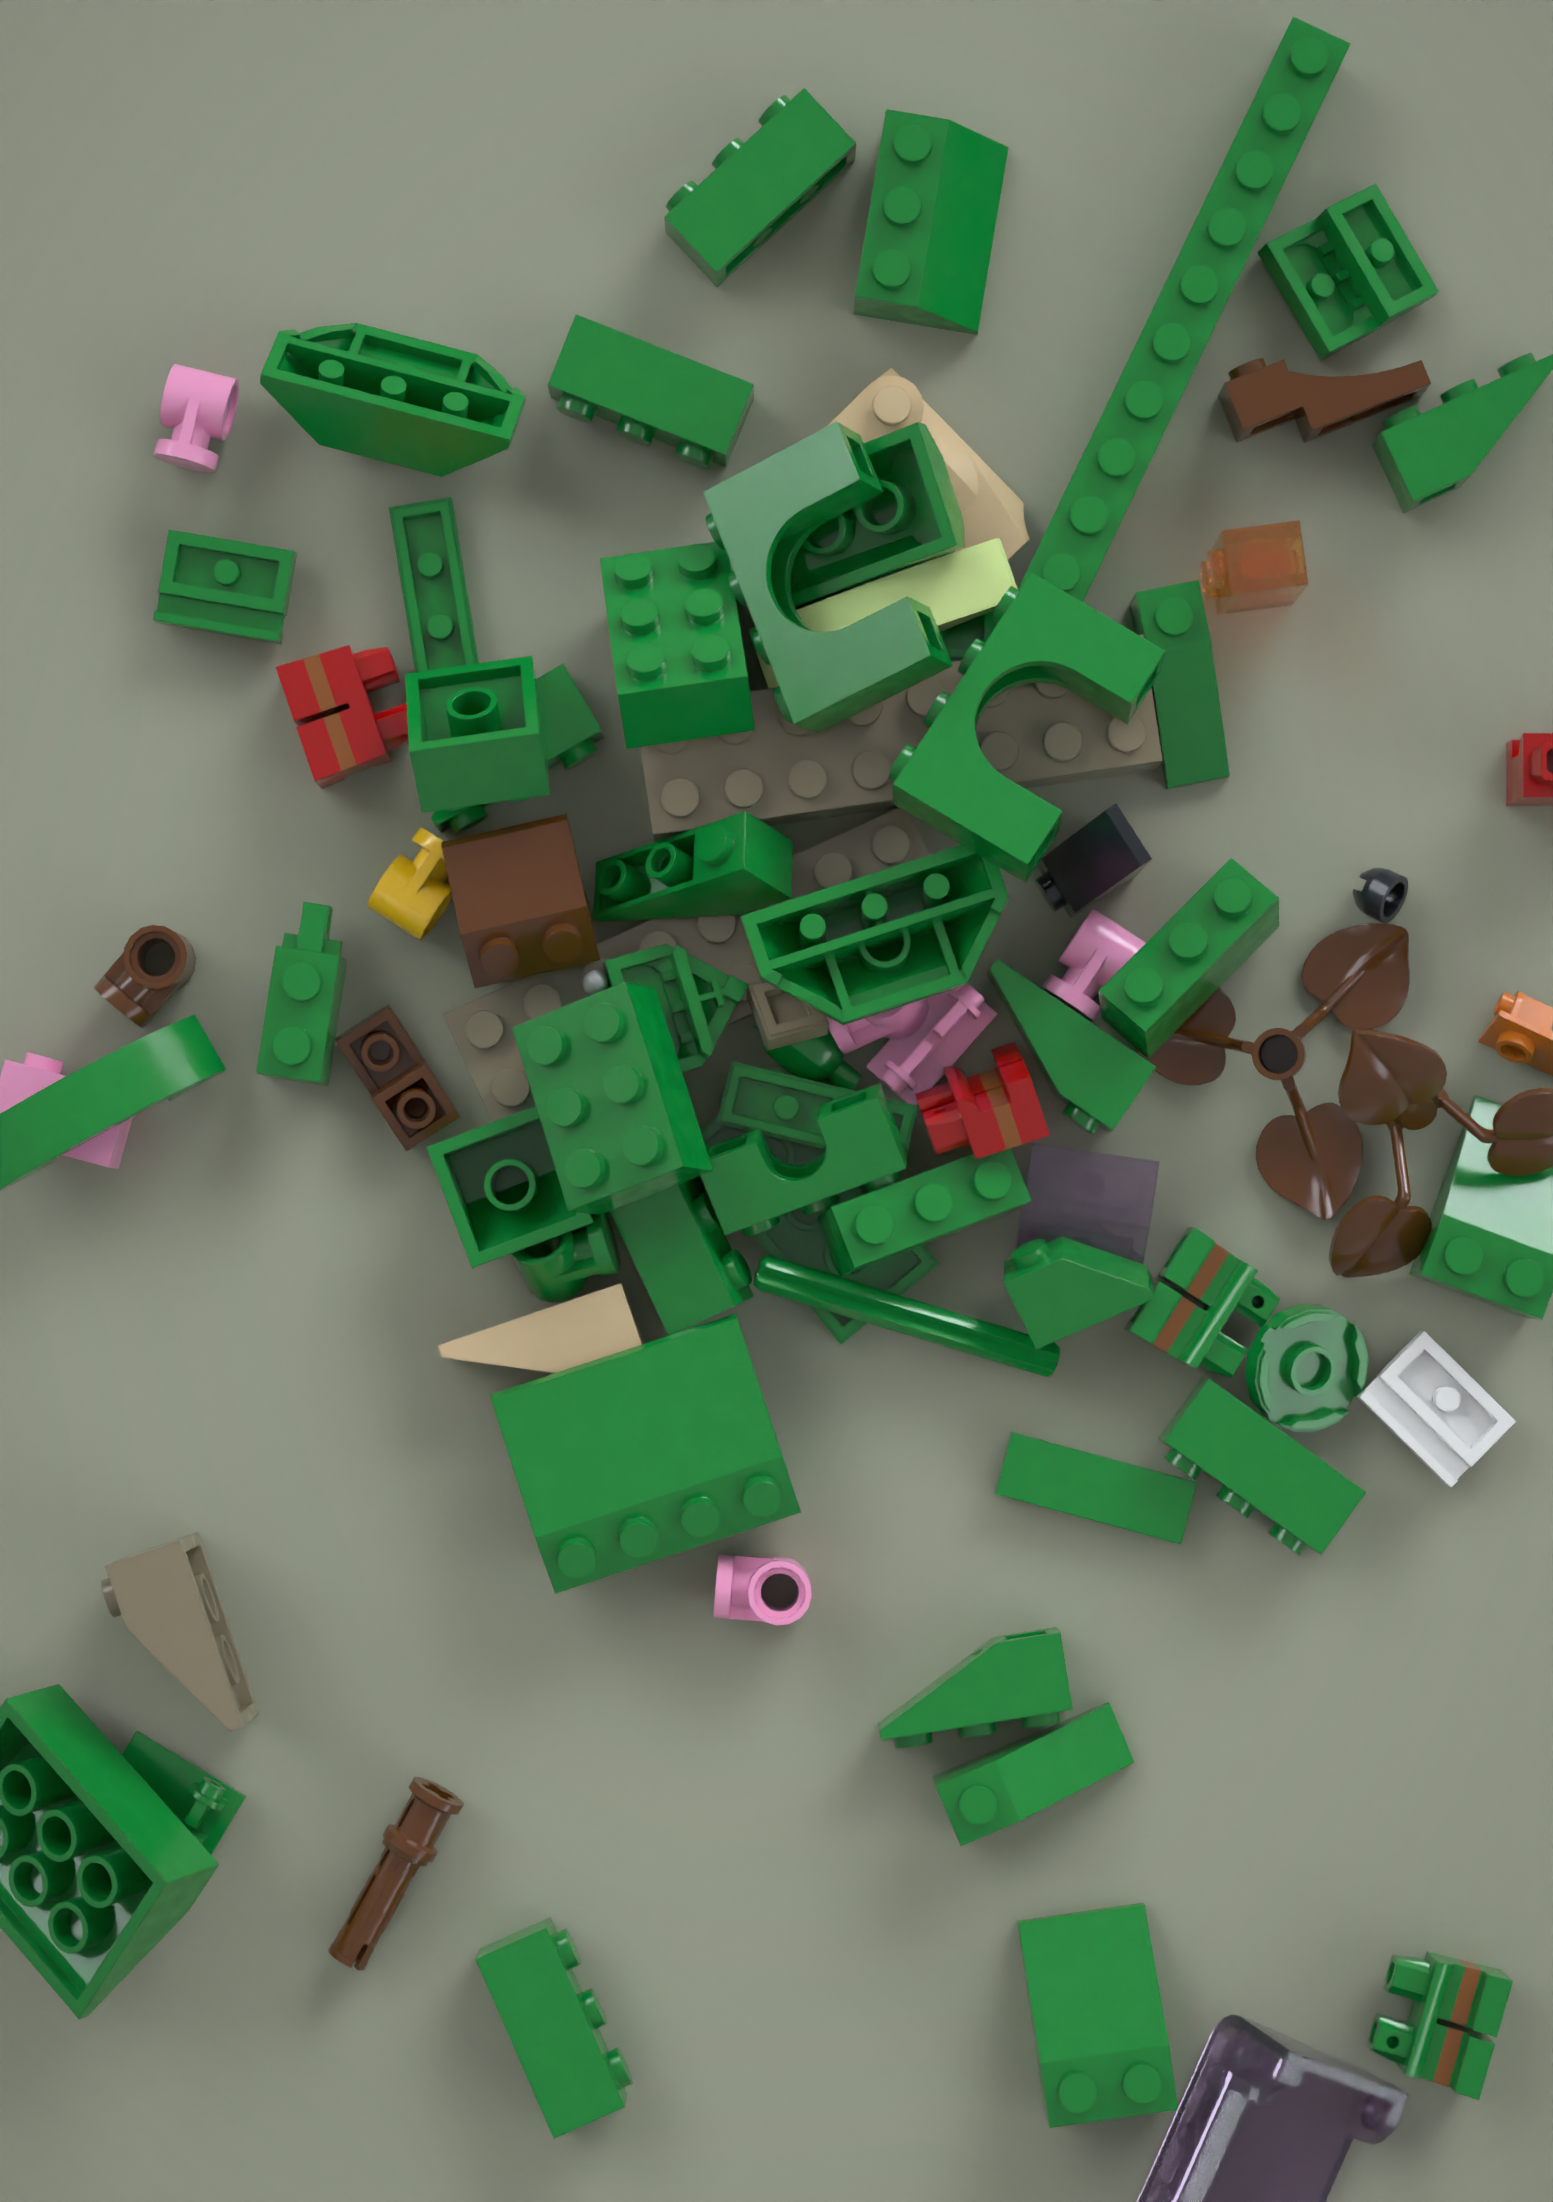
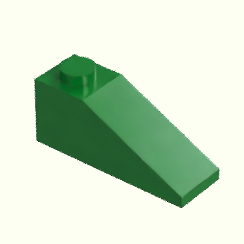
[1129,580,1230,789]
[986,959,1156,1135]
[932,1702,1134,1846]

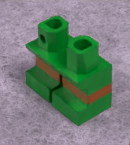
[1124,1227,1280,1378]
[1367,1951,1513,2100]

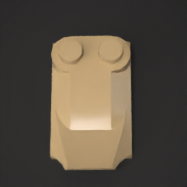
[826,368,1030,568]

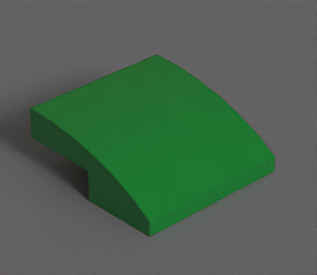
[1257,183,1439,361]

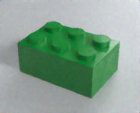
[600,542,755,749]
[512,981,713,1215]

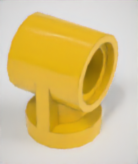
[367,827,452,942]

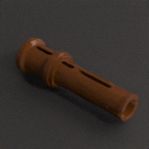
[328,1777,464,1971]

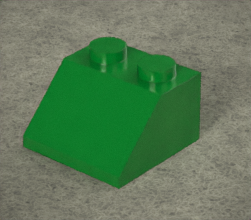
[405,656,550,813]
[426,1106,594,1268]

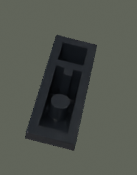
[1035,803,1152,918]

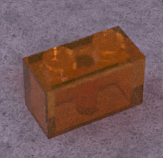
[1200,520,1308,615]

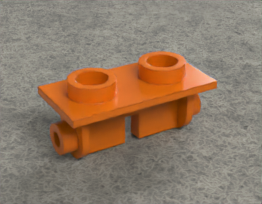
[1478,991,1553,1076]

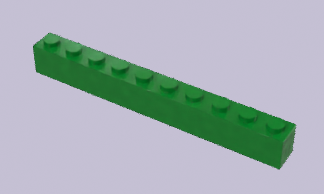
[1018,16,1351,602]

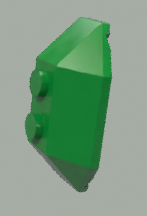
[260,323,526,477]
[740,845,1009,1025]

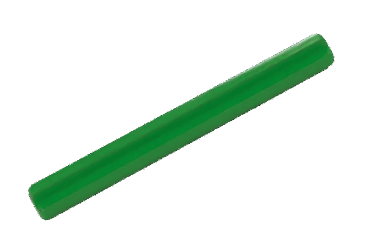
[753,1255,1060,1377]

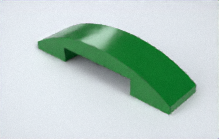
[0,1014,226,1191]

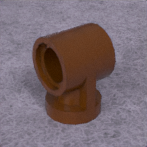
[94,925,196,1028]

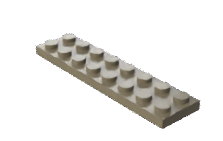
[443,807,930,1122]

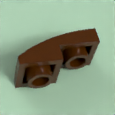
[335,1004,460,1151]

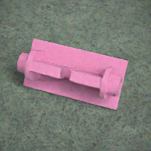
[866,984,997,1105]

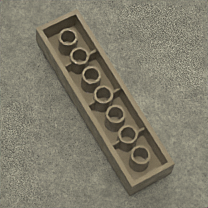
[640,634,1163,842]

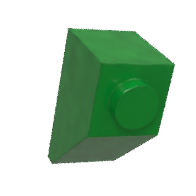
[1004,1236,1154,1350]

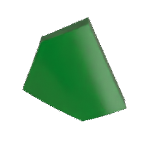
[602,944,749,1073]

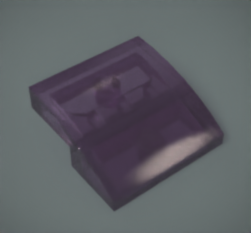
[1014,1143,1160,1264]

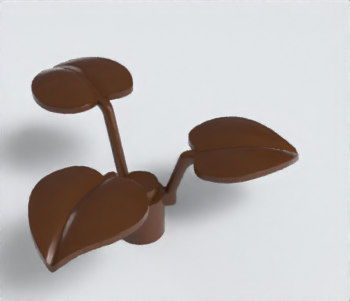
[1131,923,1410,1220]
[1329,1029,1553,1278]

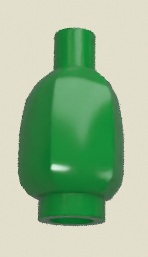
[754,1023,862,1090]

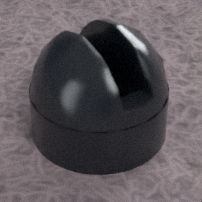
[1352,868,1408,923]

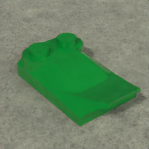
[790,422,965,609]

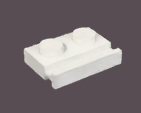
[1356,1331,1516,1488]

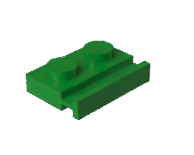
[153,529,297,645]

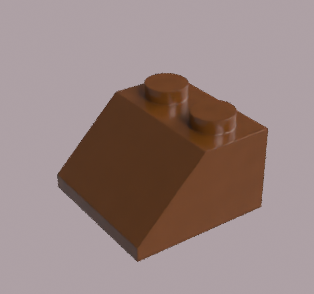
[441,814,600,988]

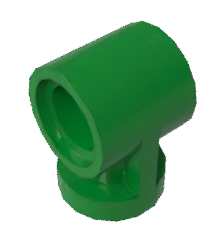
[512,1213,620,1302]

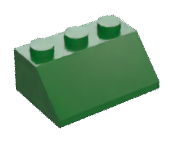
[853,109,1009,335]

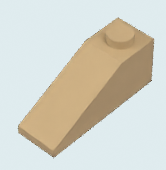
[438,1283,644,1373]

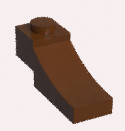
[1218,358,1431,443]

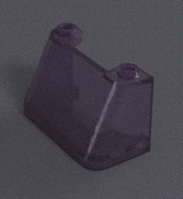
[1137,2014,1409,2202]

